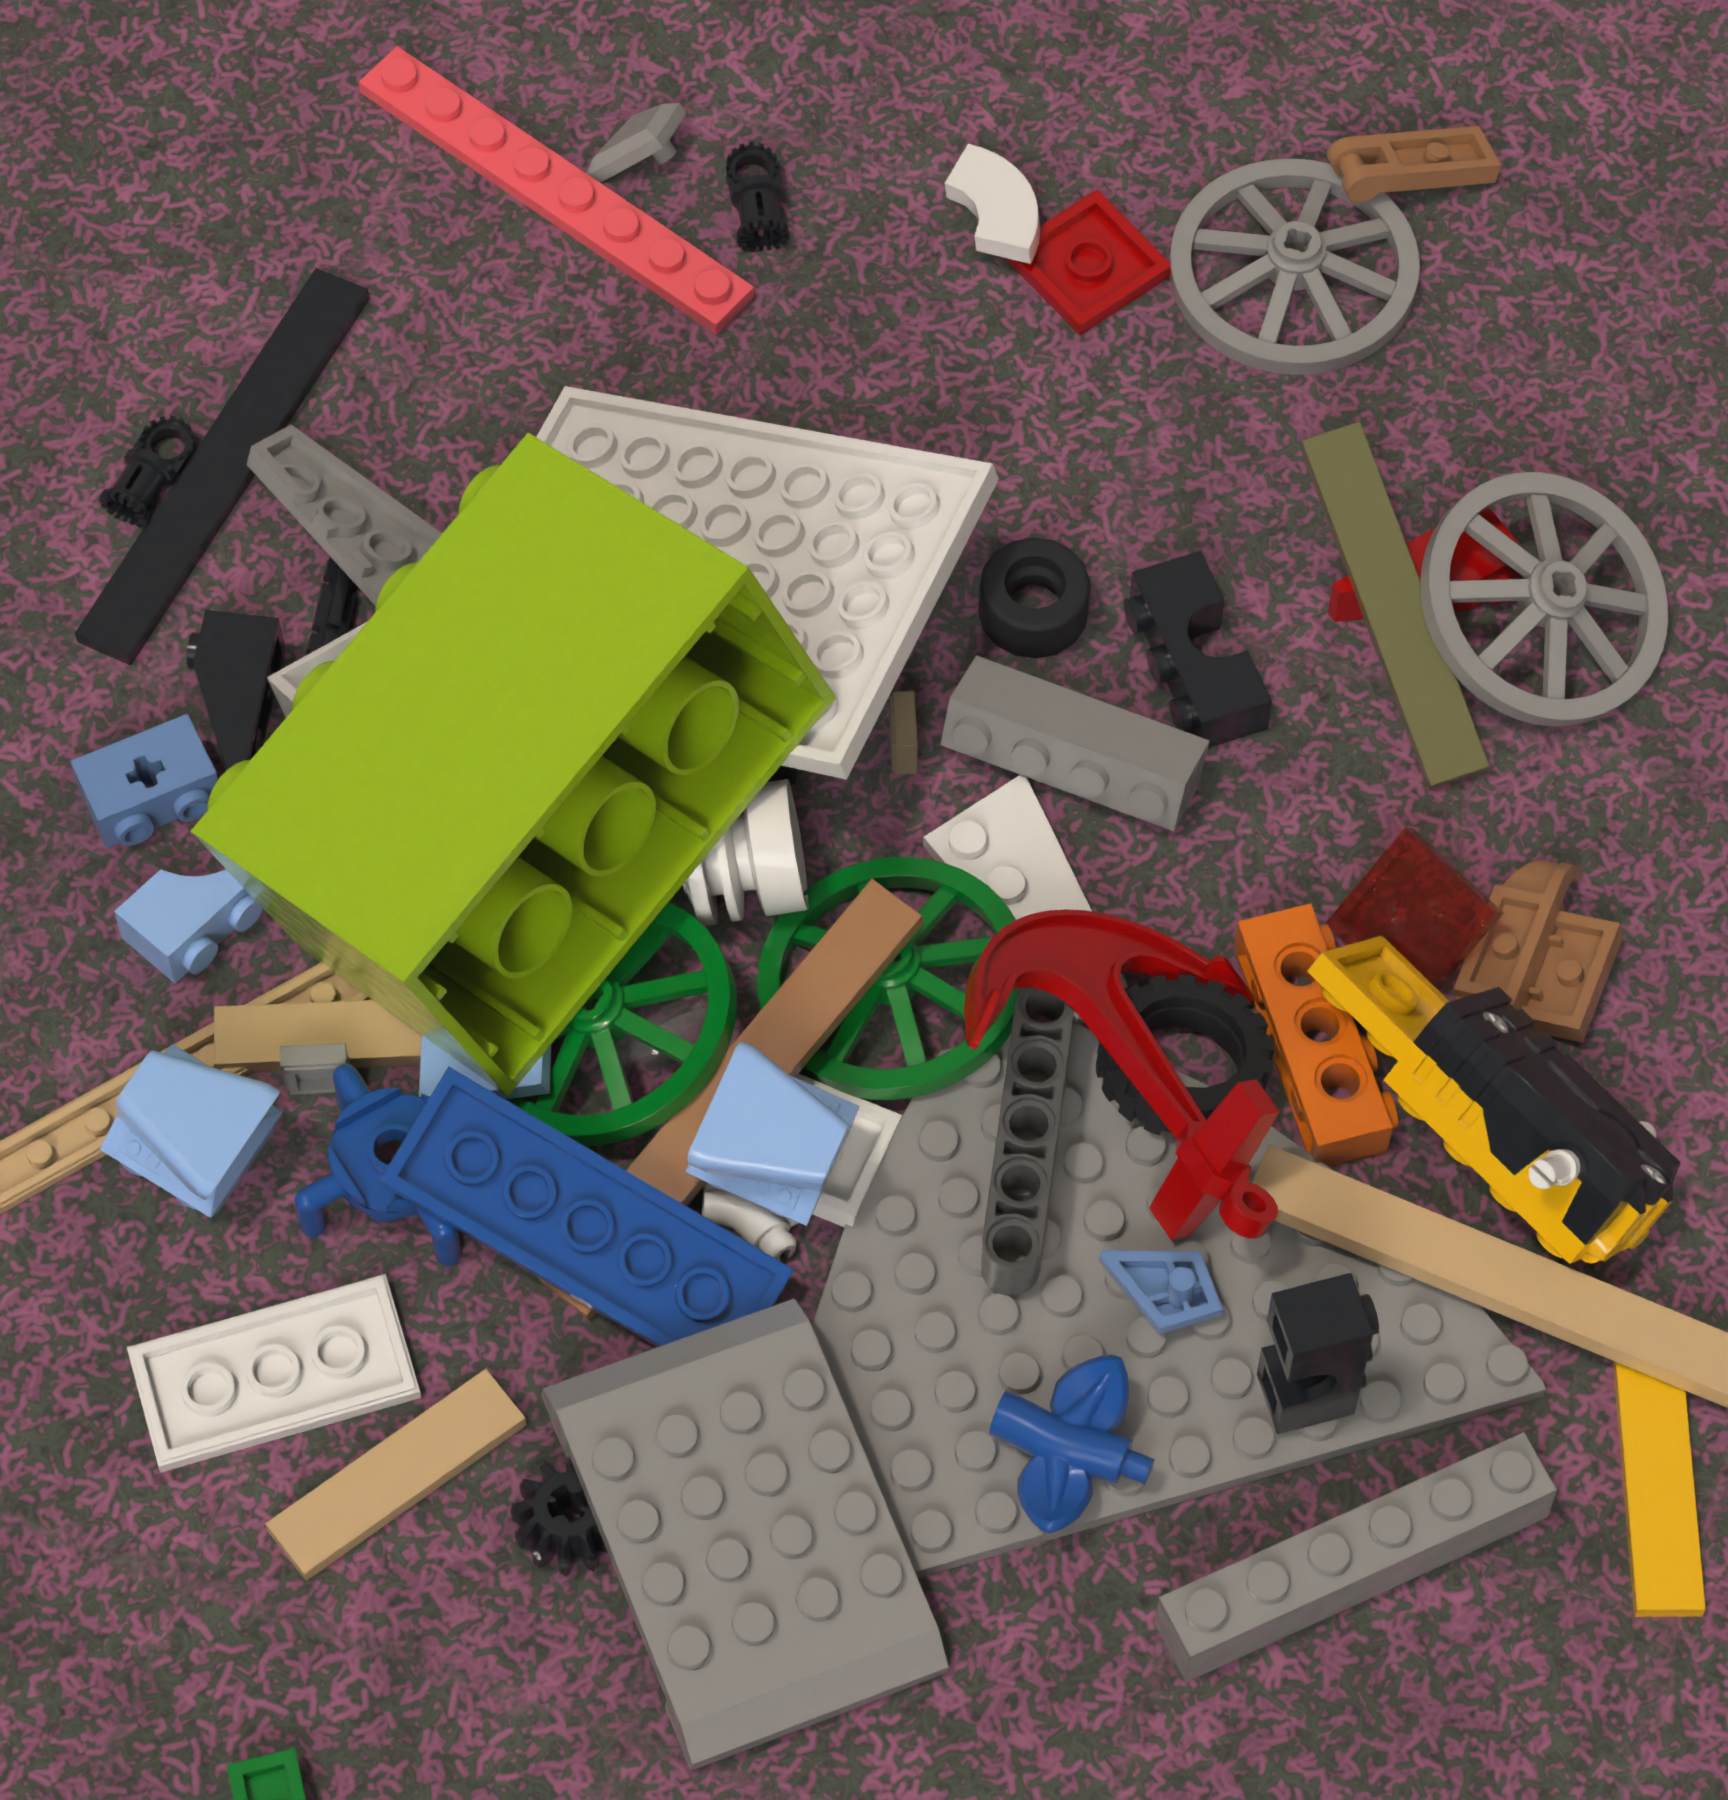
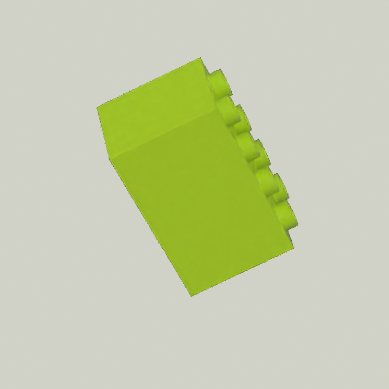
[191,433,836,1096]

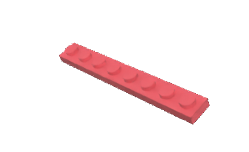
[358,46,755,335]

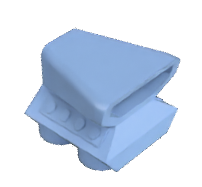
[685,1041,860,1226]
[99,1044,283,1218]

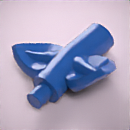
[989,1354,1155,1533]

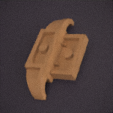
[1453,860,1623,1043]

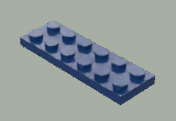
[379,1066,794,1347]

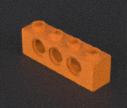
[1234,903,1398,1167]

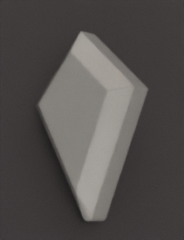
[586,103,687,183]

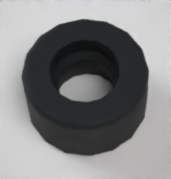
[978,537,1091,659]

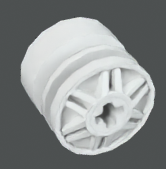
[683,779,809,926]

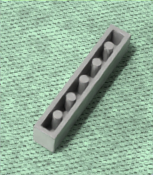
[1155,1432,1557,1682]

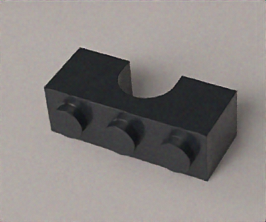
[1123,551,1272,748]
[1257,1273,1379,1434]

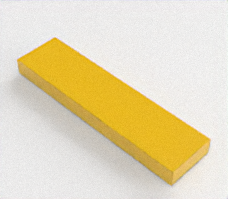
[1613,1361,1706,1617]

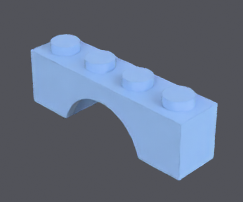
[114,869,263,983]

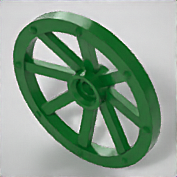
[757,857,1021,1100]
[506,903,737,1146]

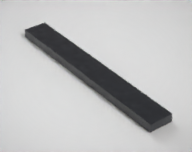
[75,268,370,666]

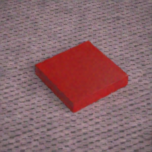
[1005,189,1171,336]

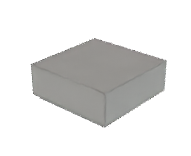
[280,1043,350,1095]

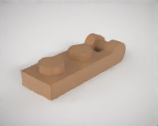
[1327,126,1502,203]

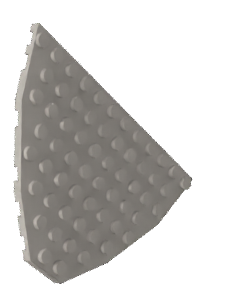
[812,1019,1546,1578]

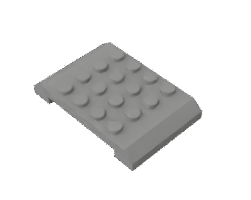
[542,1299,949,1771]

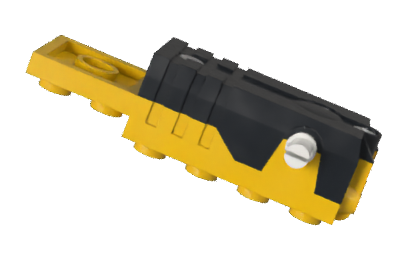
[1307,936,1681,1264]

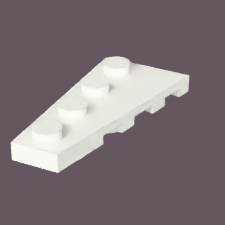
[923,775,1128,1025]

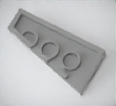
[247,425,442,606]

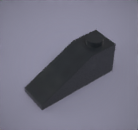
[187,610,286,771]

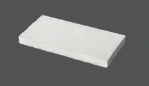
[127,1274,421,1473]

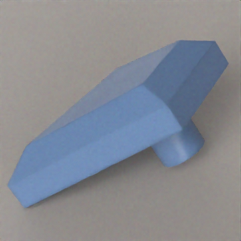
[1099,1250,1223,1335]

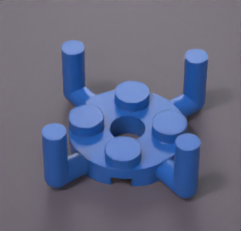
[294,1064,461,1266]

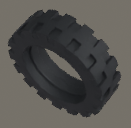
[1096,975,1275,1139]

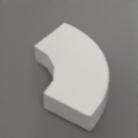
[945,144,1040,264]

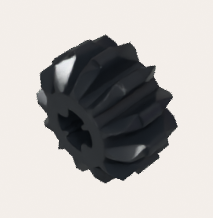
[511,1459,608,1577]

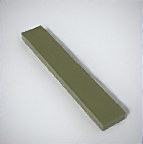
[1299,421,1490,789]

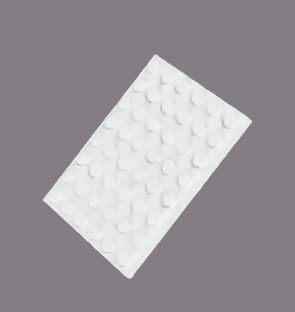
[536,386,999,780]

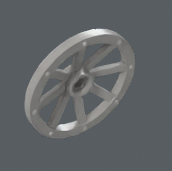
[1170,159,1420,375]
[1420,472,1668,726]

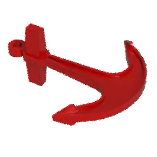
[964,909,1279,1241]

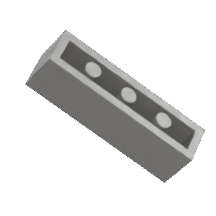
[940,655,1210,831]

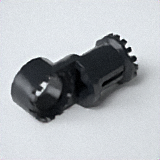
[726,142,790,252]
[99,416,198,528]

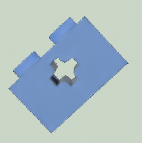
[70,714,218,848]

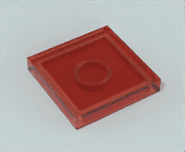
[1325,827,1504,990]

